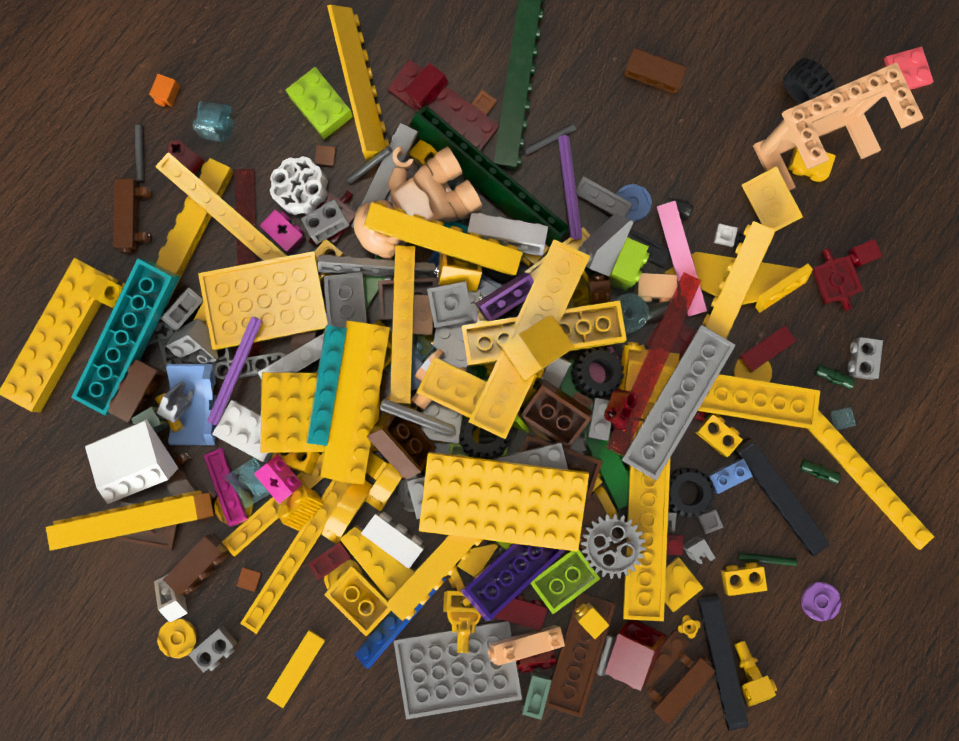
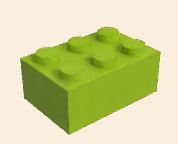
[286,67,353,140]
[608,237,650,291]
[530,549,600,614]

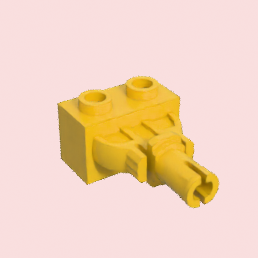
[443,591,481,653]
[734,641,777,707]

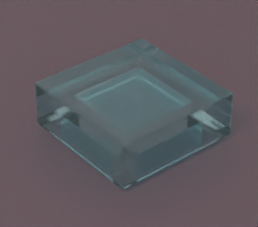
[831,407,856,430]

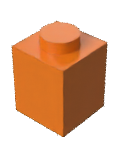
[149,74,180,107]

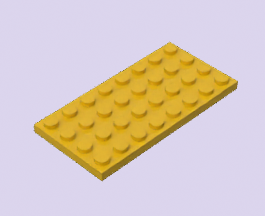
[419,452,589,551]

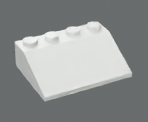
[85,419,178,504]

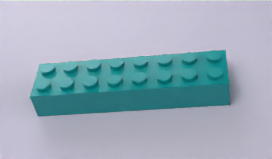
[71,258,180,415]

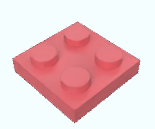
[884,47,934,90]

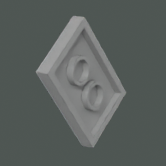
[324,272,367,328]

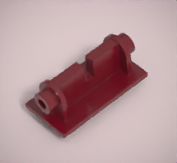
[516,650,556,673]

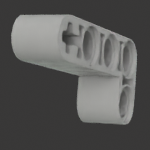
[212,347,286,380]

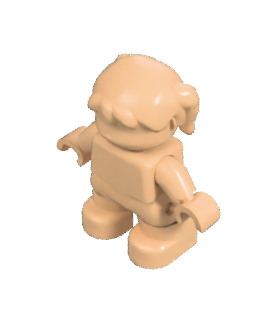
[354,146,482,260]

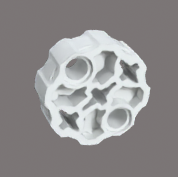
[270,156,328,215]

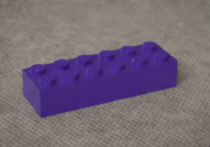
[460,543,565,621]

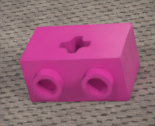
[259,210,305,255]
[254,454,303,504]

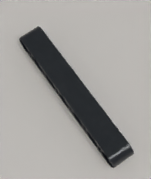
[734,437,829,557]
[697,593,749,731]

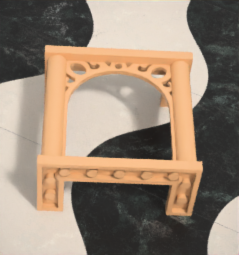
[753,62,923,191]

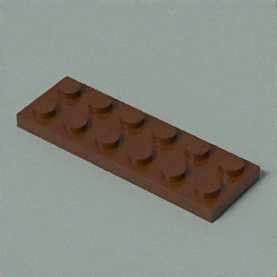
[545,593,616,718]

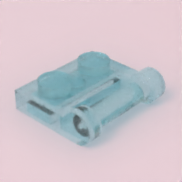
[224,458,270,509]

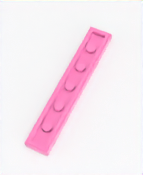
[657,201,707,317]

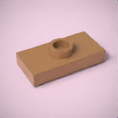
[413,295,433,335]

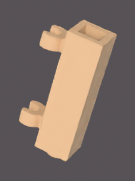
[488,625,565,666]

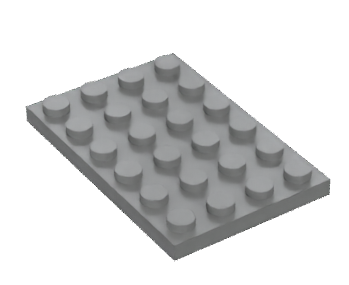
[394,620,522,719]

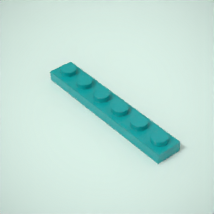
[306,325,347,446]

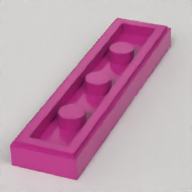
[203,448,248,527]

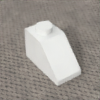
[154,574,188,622]

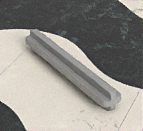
[380,399,455,436]

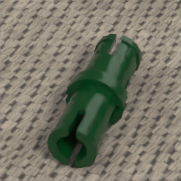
[814,363,856,390]
[799,458,841,484]

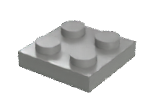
[427,282,473,328]

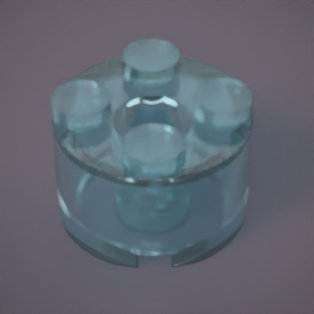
[193,101,234,143]
[615,293,649,334]

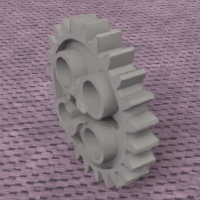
[581,513,646,579]

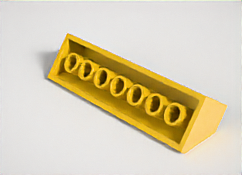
[327,5,389,162]
[320,320,390,485]

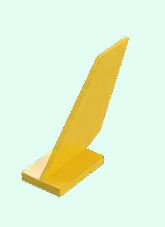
[665,252,813,313]

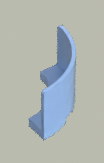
[166,364,217,445]

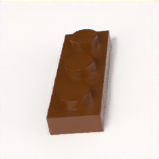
[647,629,690,687]

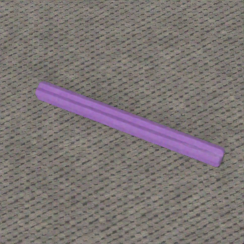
[558,134,582,240]
[208,317,262,425]

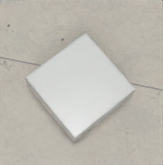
[714,224,738,247]

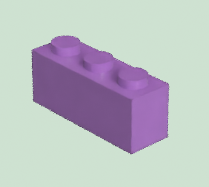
[476,272,534,321]

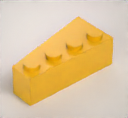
[340,525,416,600]

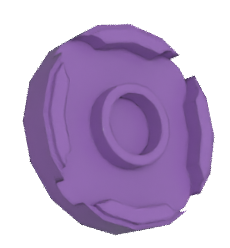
[801,582,841,621]

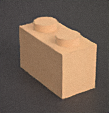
[635,273,677,303]

